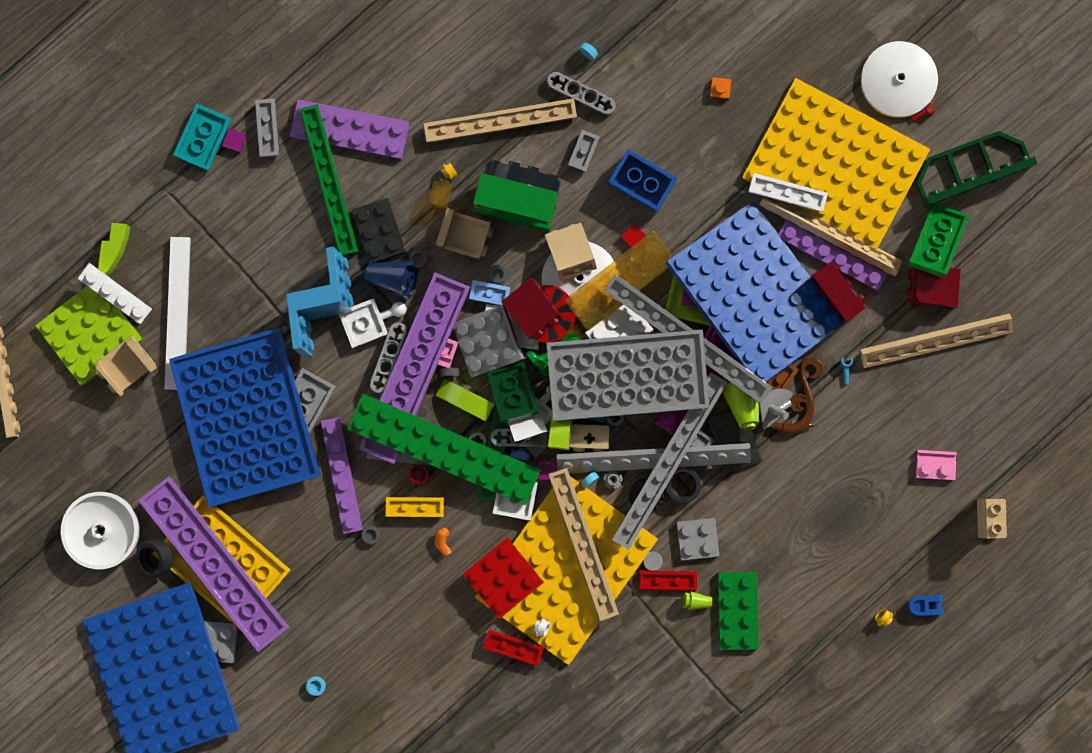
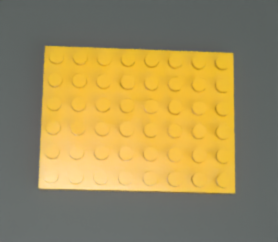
[742,78,930,249]
[475,476,658,665]

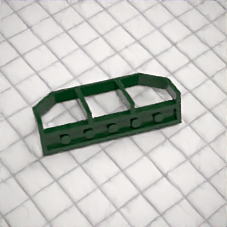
[916,131,1038,208]

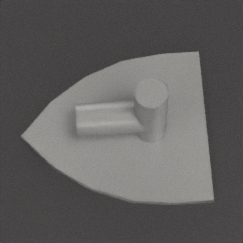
[758,389,793,430]

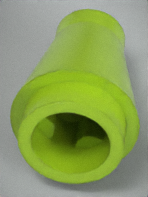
[683,591,712,610]

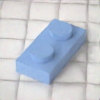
[469,280,510,305]

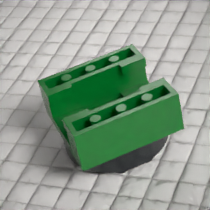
[473,160,561,232]

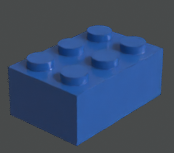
[608,149,677,214]

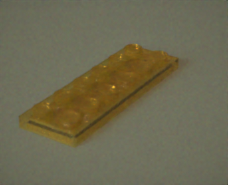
[564,230,674,331]

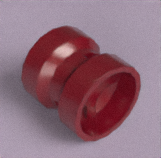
[409,465,429,484]

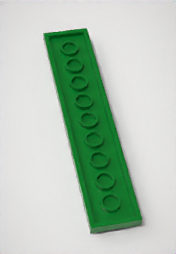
[348,394,541,505]

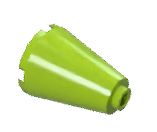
[722,382,759,431]

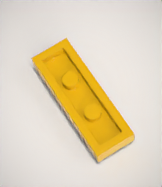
[386,497,444,517]

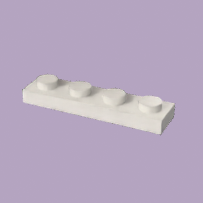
[748,173,828,212]
[78,263,152,324]

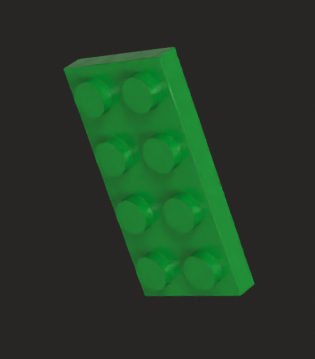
[908,204,969,278]
[718,572,759,650]

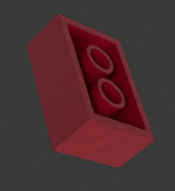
[809,262,865,324]

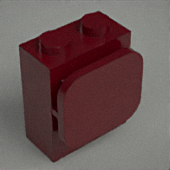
[906,267,961,309]
[501,278,562,340]

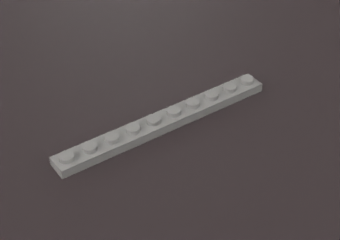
[604,274,773,403]
[612,373,728,550]
[557,443,751,473]

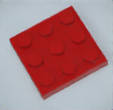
[463,537,544,619]

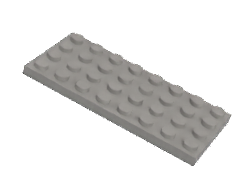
[547,330,709,421]

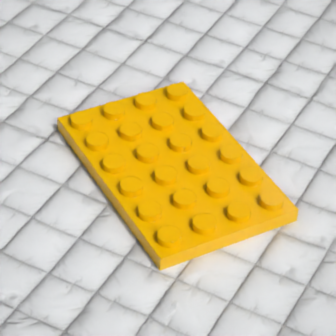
[153,495,291,628]

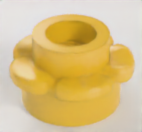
[441,163,458,181]
[875,609,893,626]

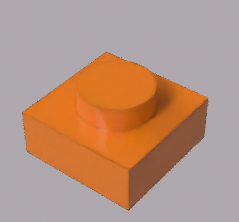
[710,77,731,100]

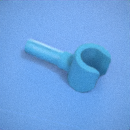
[840,357,853,384]

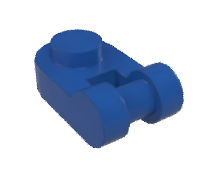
[908,595,944,616]

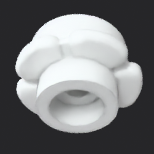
[534,618,550,637]

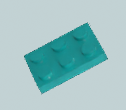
[173,103,232,171]

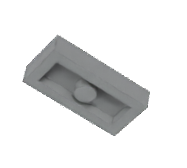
[568,130,600,173]

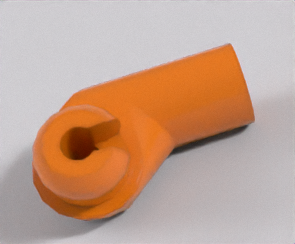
[434,528,452,557]

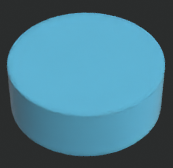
[579,42,598,60]
[581,472,600,489]
[306,676,326,696]

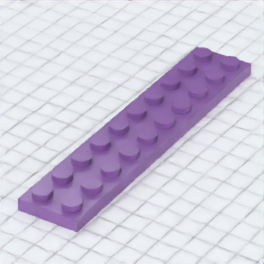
[359,272,470,464]
[138,476,289,652]

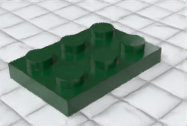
[487,361,539,424]

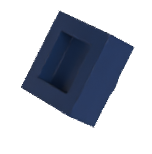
[510,447,531,462]

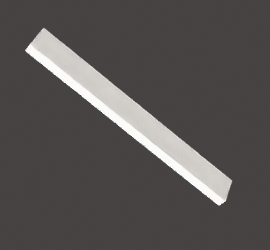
[165,237,191,390]

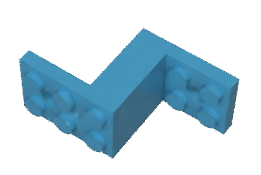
[286,247,353,359]

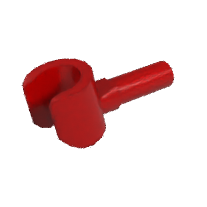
[912,101,938,121]

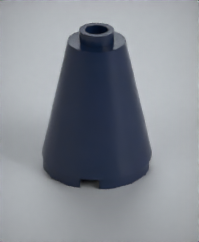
[363,261,418,299]

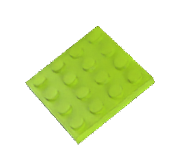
[35,286,143,386]

